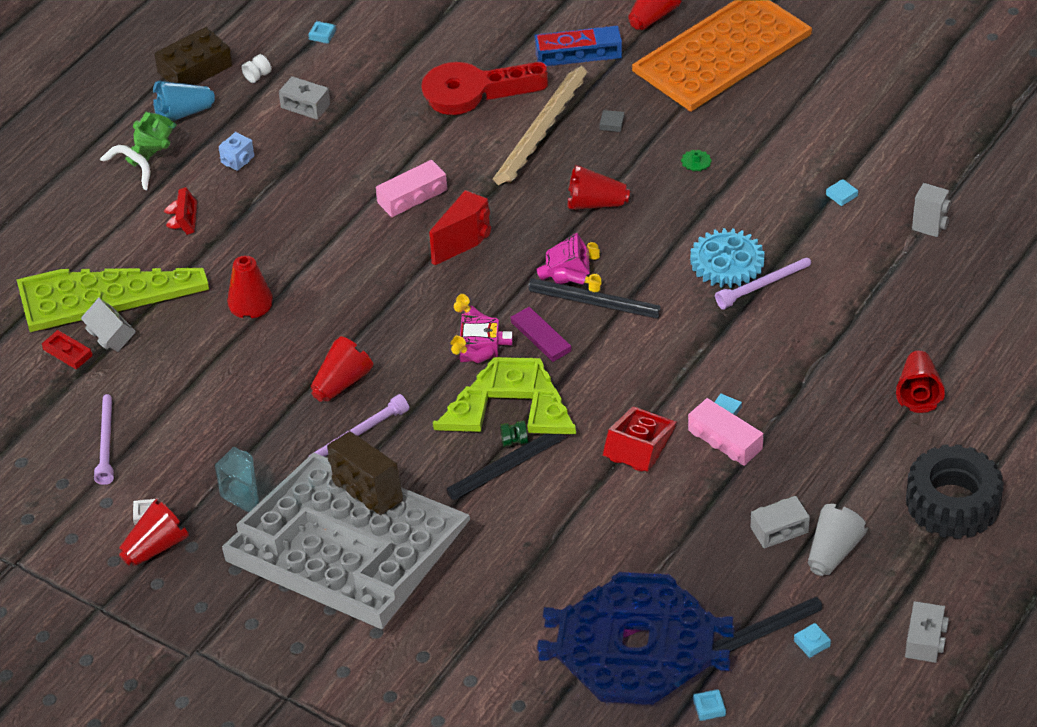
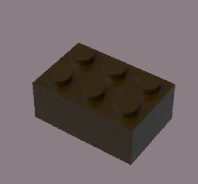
[154,26,233,85]
[327,431,403,516]

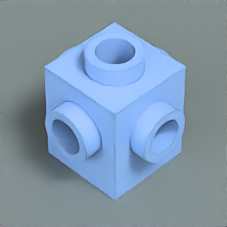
[219,132,254,171]

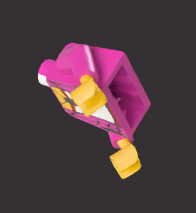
[537,233,601,292]
[450,294,513,363]

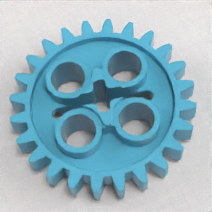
[690,228,764,288]

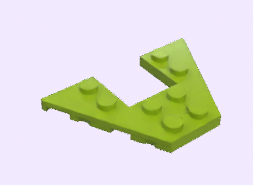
[433,357,576,434]

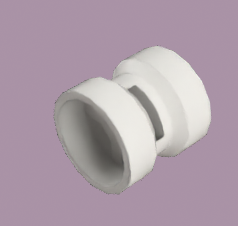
[242,54,271,83]

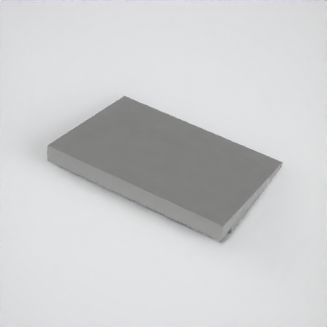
[222,453,470,629]

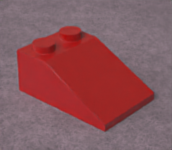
[429,190,491,265]
[602,406,677,471]

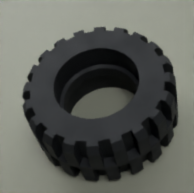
[906,444,1004,539]

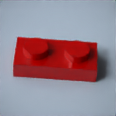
[42,330,92,370]

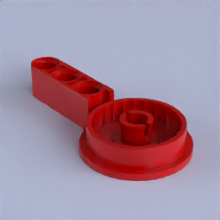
[422,62,548,115]

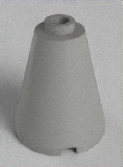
[808,504,868,576]

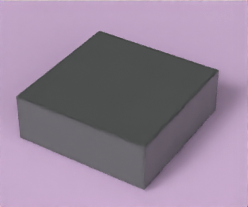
[600,110,624,132]

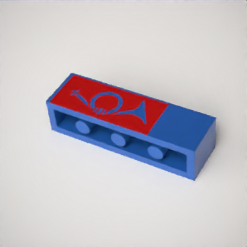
[535,26,622,66]

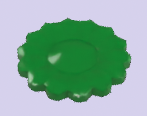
[681,150,712,171]

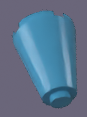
[153,81,215,121]

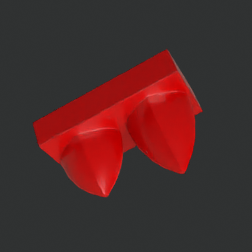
[164,187,197,235]

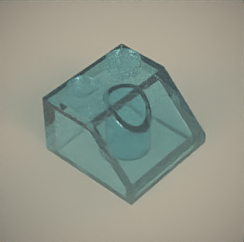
[215,447,259,513]

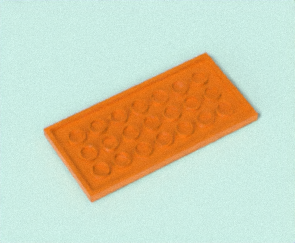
[632,0,812,112]

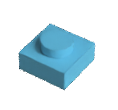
[794,623,831,658]

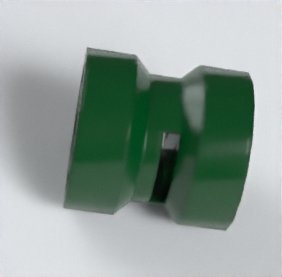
[500,421,528,448]

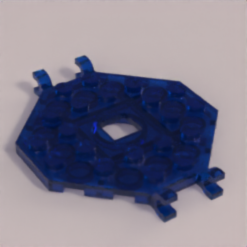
[537,572,734,705]

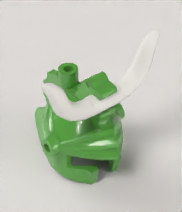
[100,112,177,190]

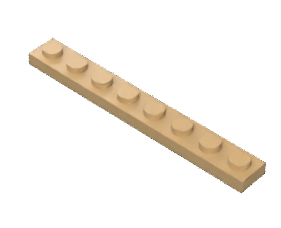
[493,66,587,185]

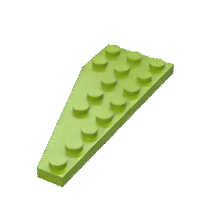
[17,268,209,332]

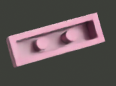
[376,160,447,217]
[688,398,763,466]

